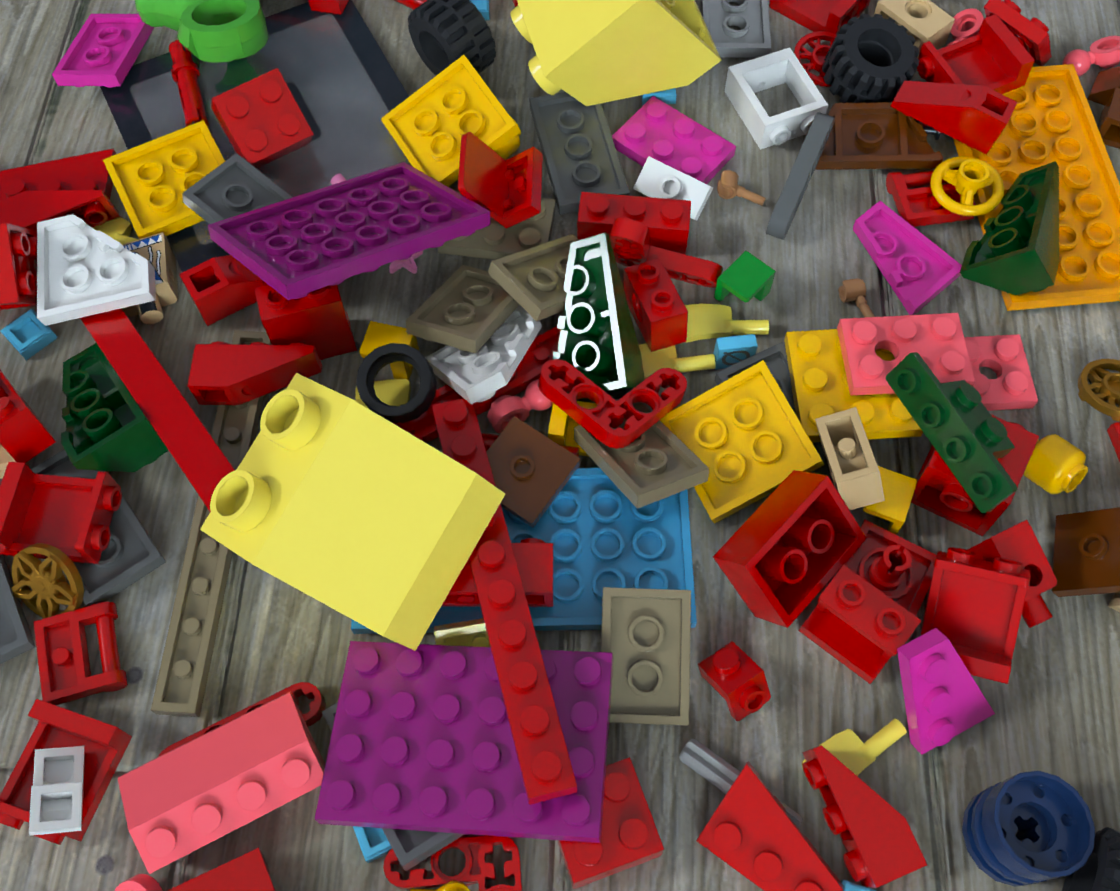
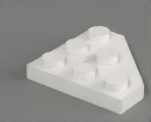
[37,214,156,326]
[425,306,542,405]

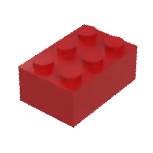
[713,470,867,628]

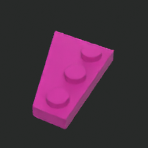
[853,201,962,315]
[897,628,995,755]

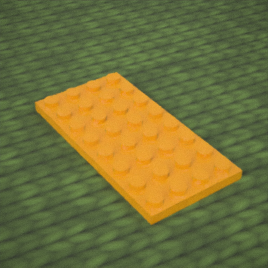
[953,64,1120,311]

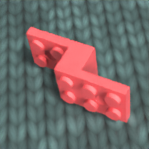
[837,313,1038,411]

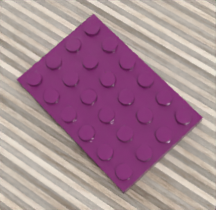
[208,162,491,300]
[315,641,614,843]

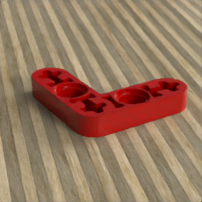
[610,218,723,288]
[538,359,687,449]
[383,835,523,891]

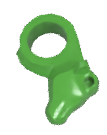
[135,0,269,63]

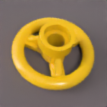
[930,156,1004,216]

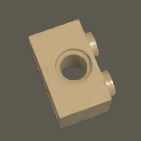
[874,0,955,58]
[815,407,885,510]

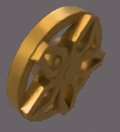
[1078,359,1120,421]
[11,543,84,619]

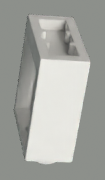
[724,47,828,150]

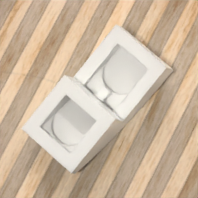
[29,746,85,836]

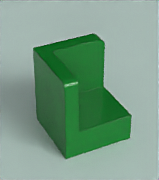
[714,251,776,302]

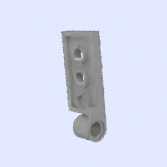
[701,0,771,58]

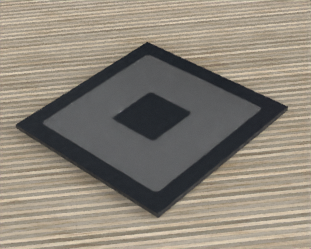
[100,0,412,272]

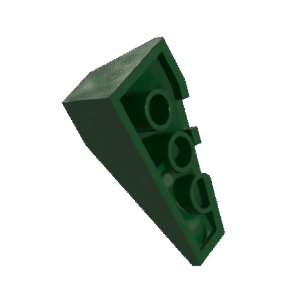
[960,161,1059,295]
[552,232,645,402]
[61,343,169,472]

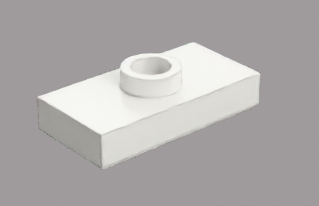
[633,156,713,220]

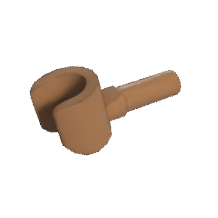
[717,170,766,206]
[838,278,875,317]

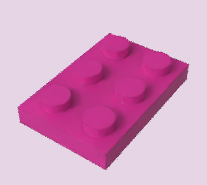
[52,14,155,88]
[612,96,736,184]

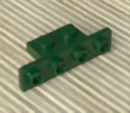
[886,352,1017,513]

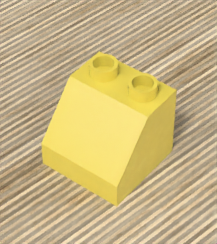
[510,0,722,106]
[200,373,505,651]

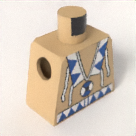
[122,232,178,324]

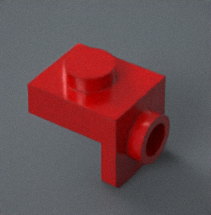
[698,641,771,721]

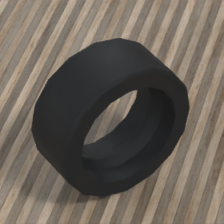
[356,343,437,423]

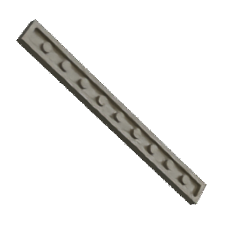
[151,330,272,717]

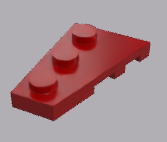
[696,761,843,891]

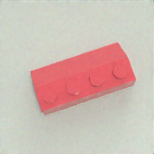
[118,691,325,874]

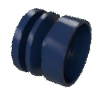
[962,771,1095,887]

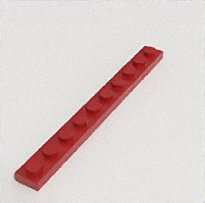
[432,398,577,805]

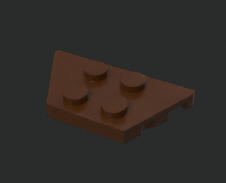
[815,102,943,170]

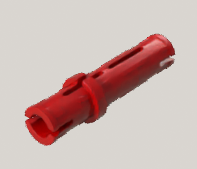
[169,40,209,127]

